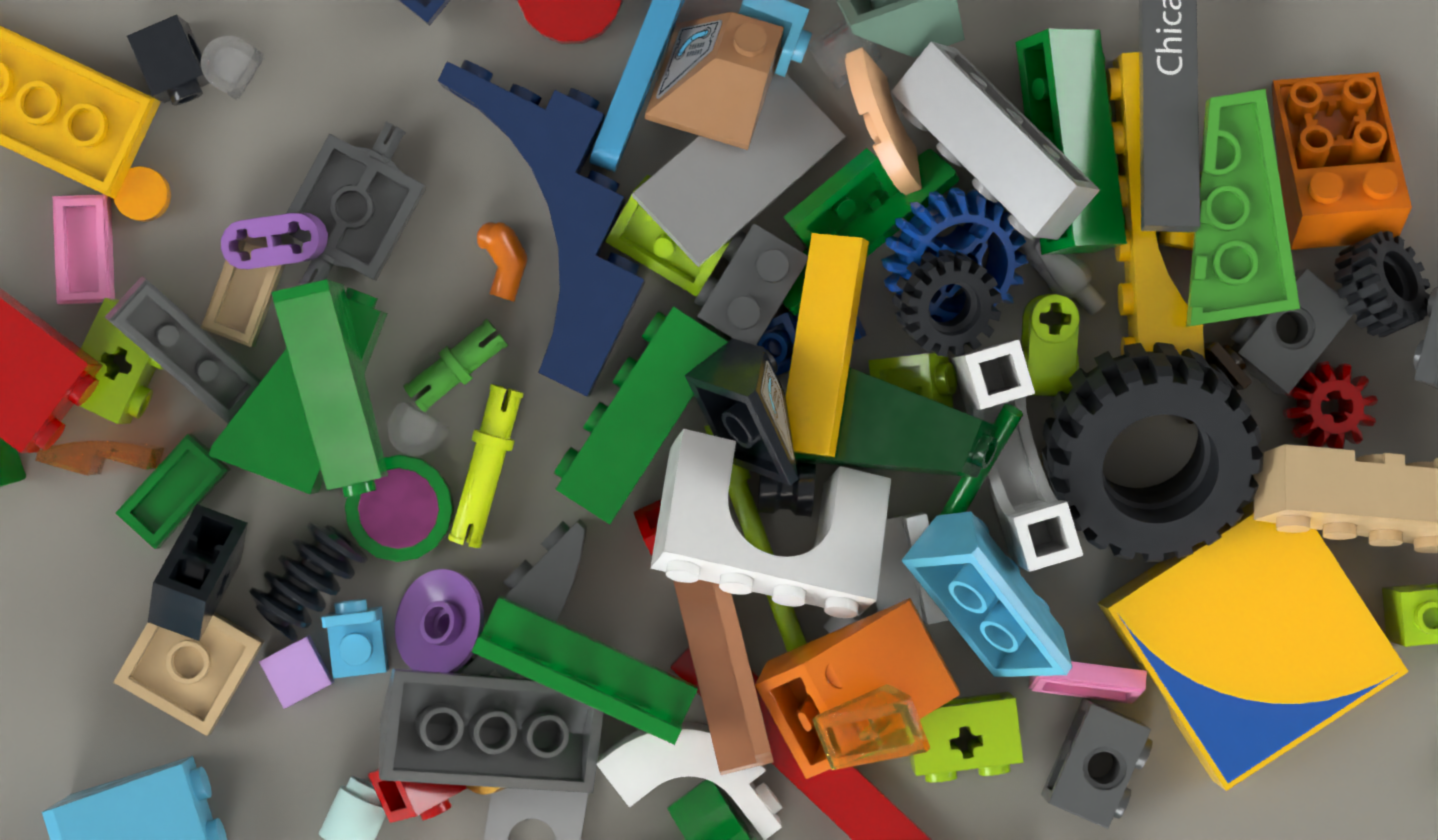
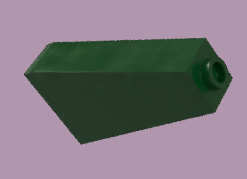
[794,367,998,478]

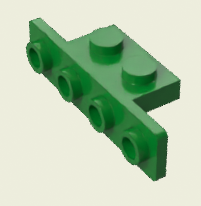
[782,148,960,315]

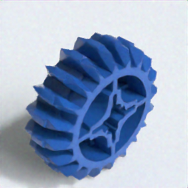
[881,187,1029,322]

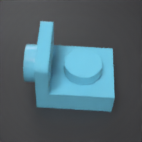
[739,0,812,77]
[321,599,389,679]

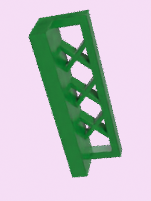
[471,596,698,745]

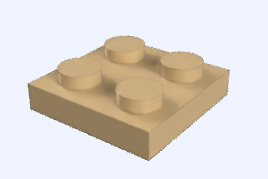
[113,612,265,736]

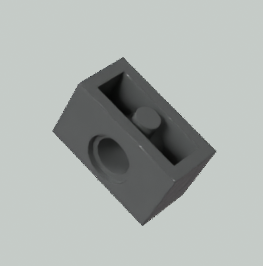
[1230,268,1353,394]
[1041,698,1153,829]

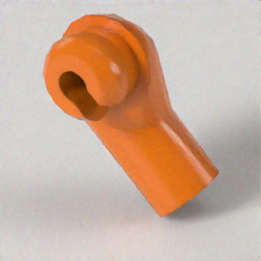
[477,222,528,302]

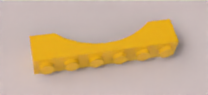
[1106,52,1205,359]

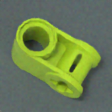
[1021,294,1080,397]

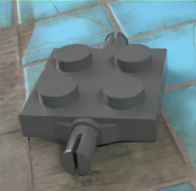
[286,121,427,285]

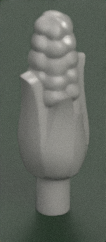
[1014,229,1107,316]

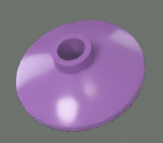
[395,569,484,673]

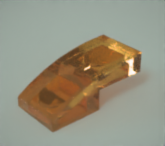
[35,440,164,476]

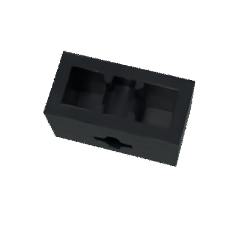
[148,504,248,641]

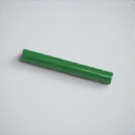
[940,404,1023,515]

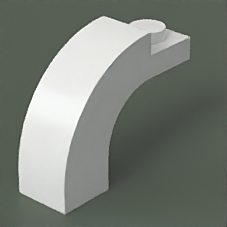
[596,722,783,840]

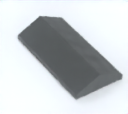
[379,669,604,793]

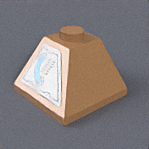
[645,12,784,150]

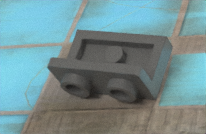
[694,224,808,345]

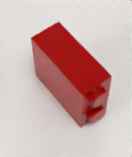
[0,288,103,453]

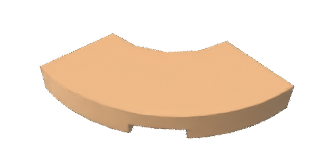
[845,47,922,195]

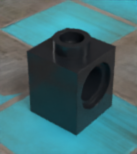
[127,14,214,106]

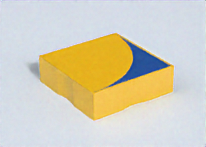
[1097,501,1409,791]

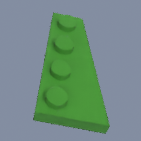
[1186,89,1300,327]

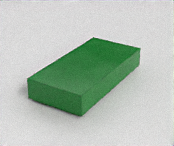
[115,433,231,549]

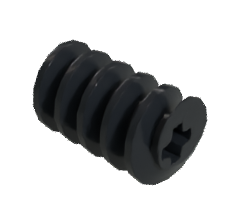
[249,522,368,641]

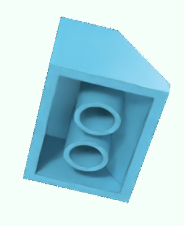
[901,511,1072,677]

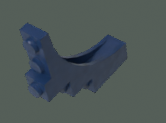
[438,60,645,397]

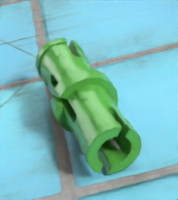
[403,318,509,412]

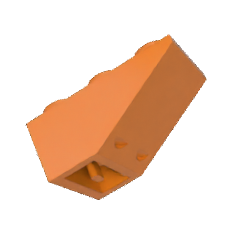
[1272,72,1412,250]
[755,598,960,779]

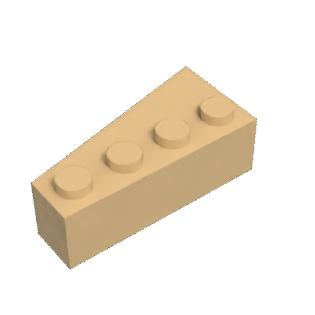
[1253,444,1438,553]

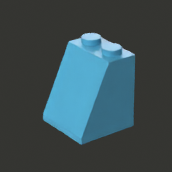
[42,756,227,840]

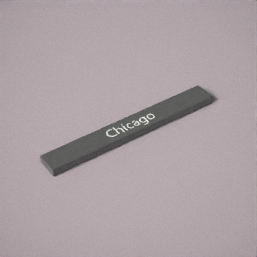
[1139,0,1200,232]

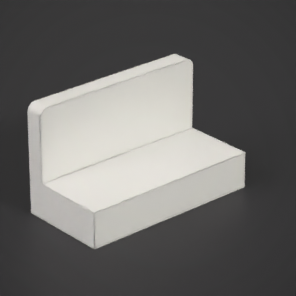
[875,511,948,625]

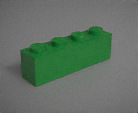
[1015,28,1127,255]
[553,306,728,525]

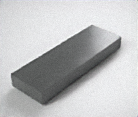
[105,276,261,424]

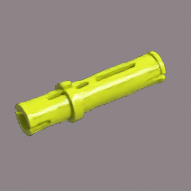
[448,384,524,548]

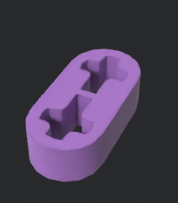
[221,213,328,269]

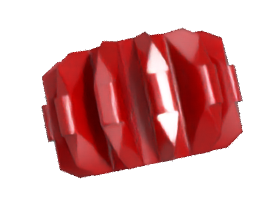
[1282,361,1378,449]

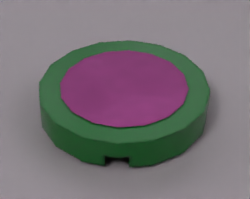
[345,454,454,562]

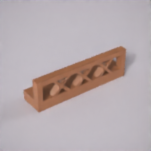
[673,580,774,775]

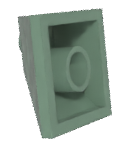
[836,0,965,58]

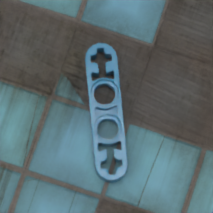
[589,0,685,173]

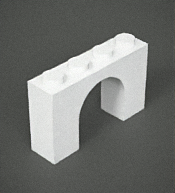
[951,340,1083,572]
[651,429,891,618]

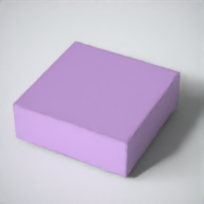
[259,635,334,709]

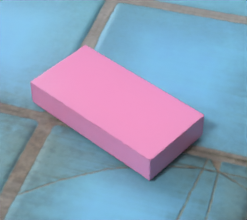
[52,194,115,305]
[1029,661,1147,704]

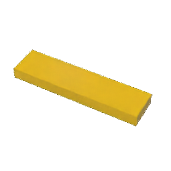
[786,233,869,457]

